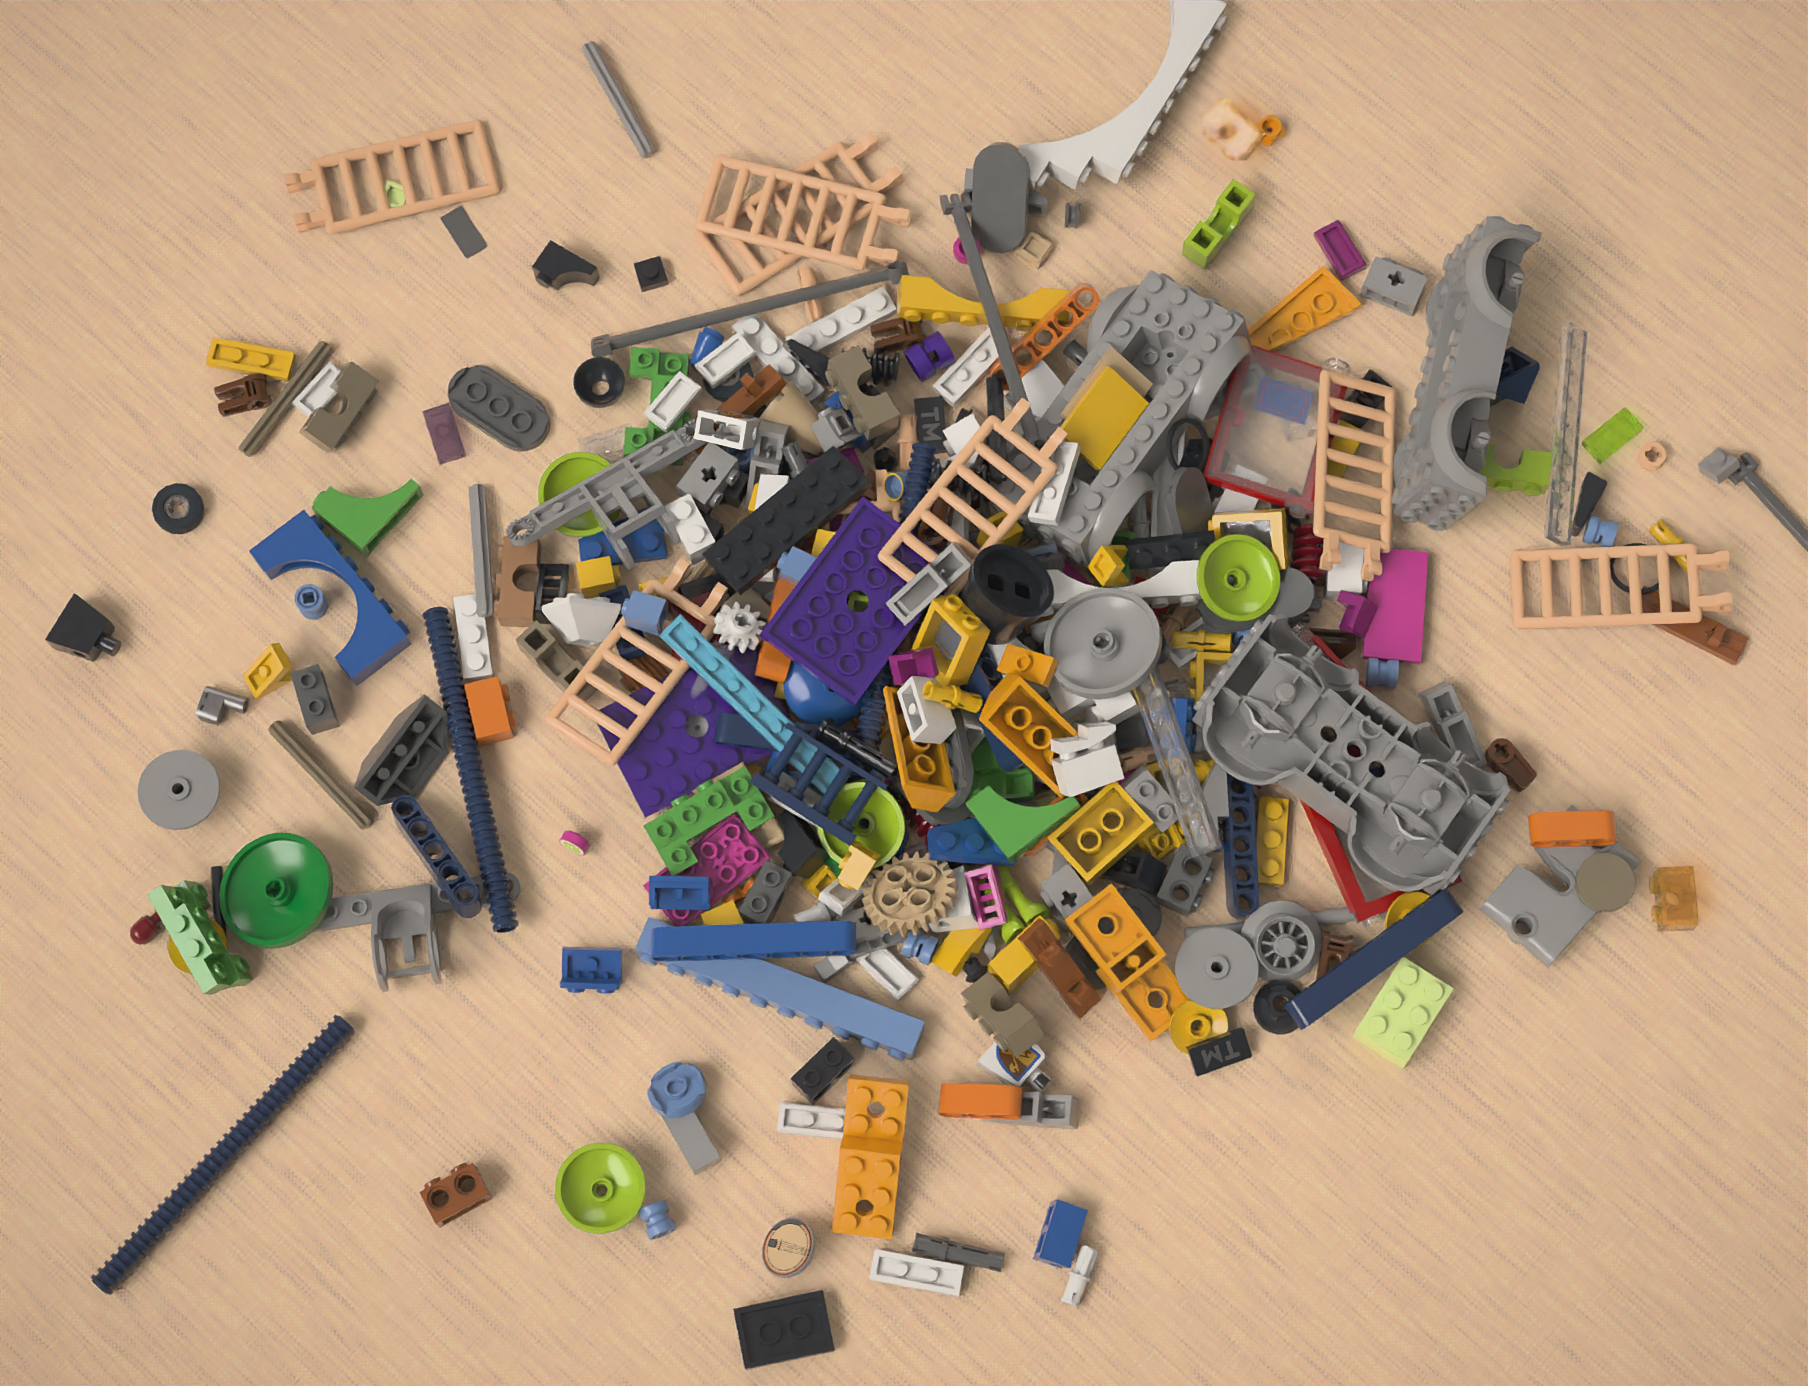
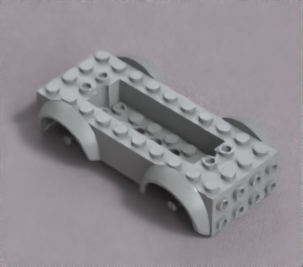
[1391,216,1542,531]
[988,270,1254,568]
[1192,614,1511,896]

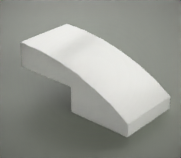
[1050,721,1116,754]

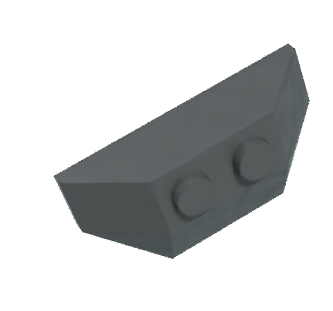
[354,695,448,806]

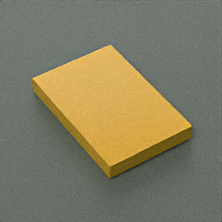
[1060,366,1149,470]

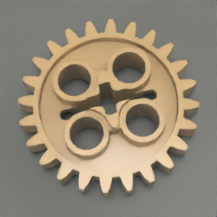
[862,851,959,937]

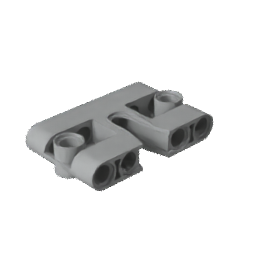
[1480,805,1641,968]

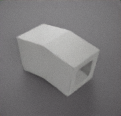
[814,955,854,983]

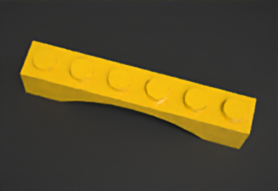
[897,275,1069,334]

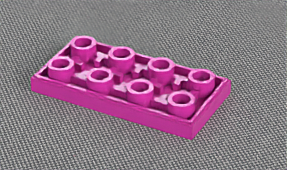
[1362,549,1428,665]
[643,813,772,926]

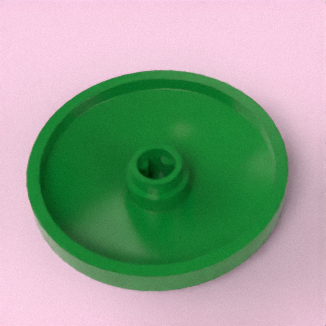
[219,832,333,949]

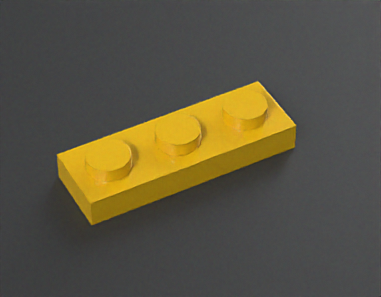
[206,337,296,382]
[1256,797,1289,887]

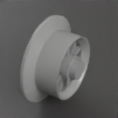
[137,750,220,830]
[1240,900,1322,982]
[1175,928,1259,1009]

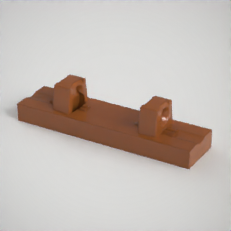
[691,364,787,455]
[1629,586,1749,665]
[1018,918,1101,1019]

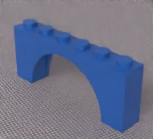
[249,509,411,686]

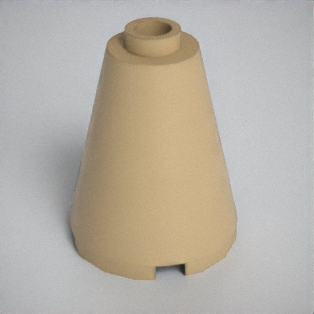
[759,380,825,456]

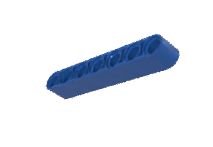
[652,921,857,962]

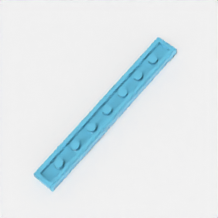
[659,614,849,795]

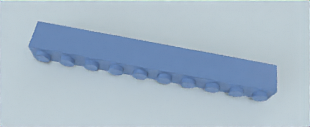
[635,917,925,1061]

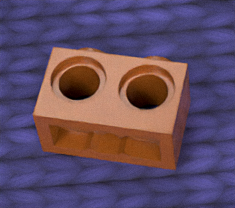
[419,1162,493,1228]

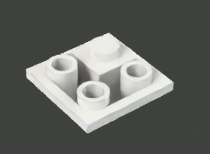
[542,593,621,647]

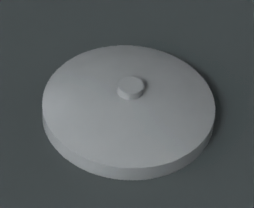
[1044,588,1162,699]

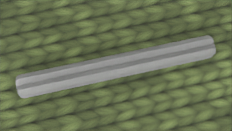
[582,41,655,159]
[469,484,494,618]

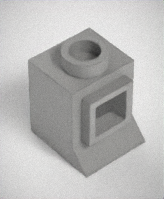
[810,406,863,452]

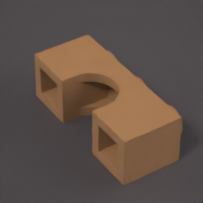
[494,536,542,627]

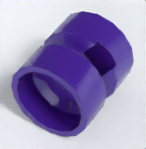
[903,331,956,382]

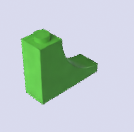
[312,479,424,557]
[965,785,1081,864]

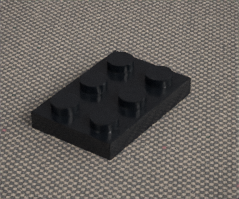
[733,1290,835,1370]

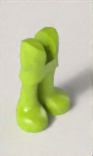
[973,864,1051,945]

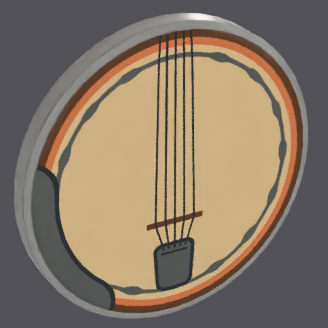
[762,1218,816,1278]

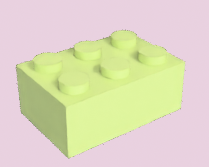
[1352,957,1454,1069]

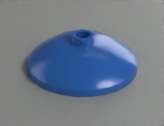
[783,660,866,726]

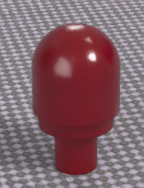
[130,911,162,945]

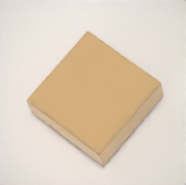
[1015,230,1054,269]

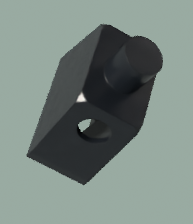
[45,594,121,661]

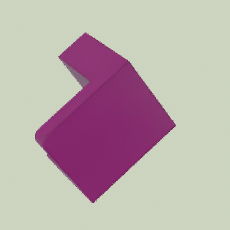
[1337,590,1377,638]
[888,647,939,685]

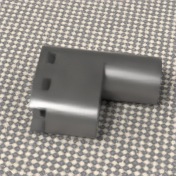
[195,686,249,726]

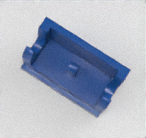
[649,876,711,911]
[1033,1199,1088,1269]

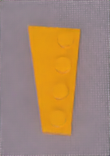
[1248,266,1362,352]

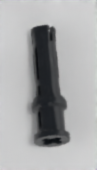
[816,717,899,780]

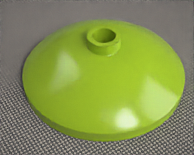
[538,452,621,537]
[1196,534,1280,622]
[817,781,906,868]
[555,1143,646,1234]

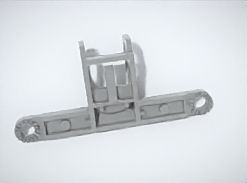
[506,419,707,571]
[312,873,521,992]

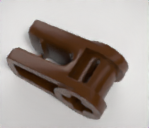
[870,317,926,355]
[214,373,272,417]
[918,497,955,553]
[1484,738,1537,793]
[1315,930,1353,981]

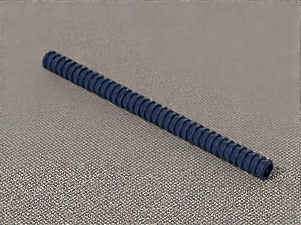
[850,442,938,780]
[423,607,519,933]
[91,1015,355,1295]

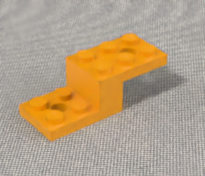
[1063,883,1190,1042]
[832,1074,909,1239]

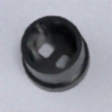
[959,544,1054,645]

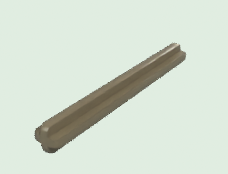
[239,341,332,457]
[268,720,373,829]

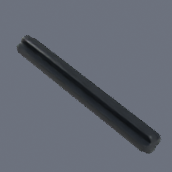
[986,374,1008,485]

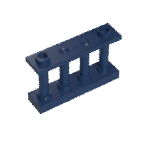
[750,721,889,846]

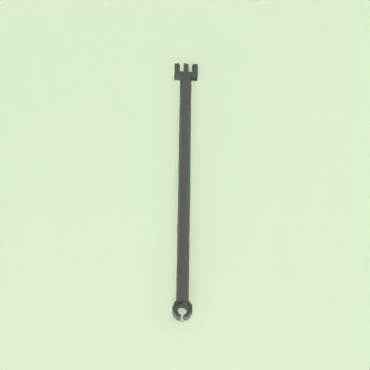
[940,193,1047,463]
[591,261,909,357]
[1728,452,1808,552]

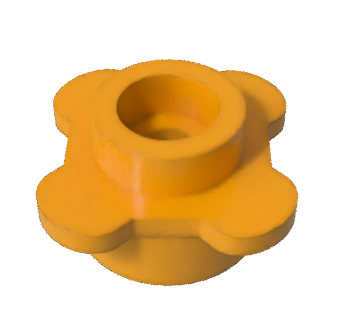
[1253,115,1286,146]

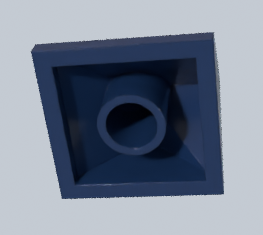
[1489,346,1540,407]

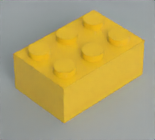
[1048,781,1155,886]

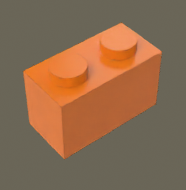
[464,676,517,746]

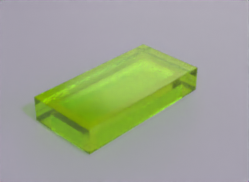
[1581,407,1644,464]

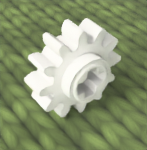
[713,602,766,653]

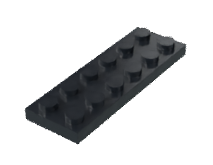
[702,446,872,596]

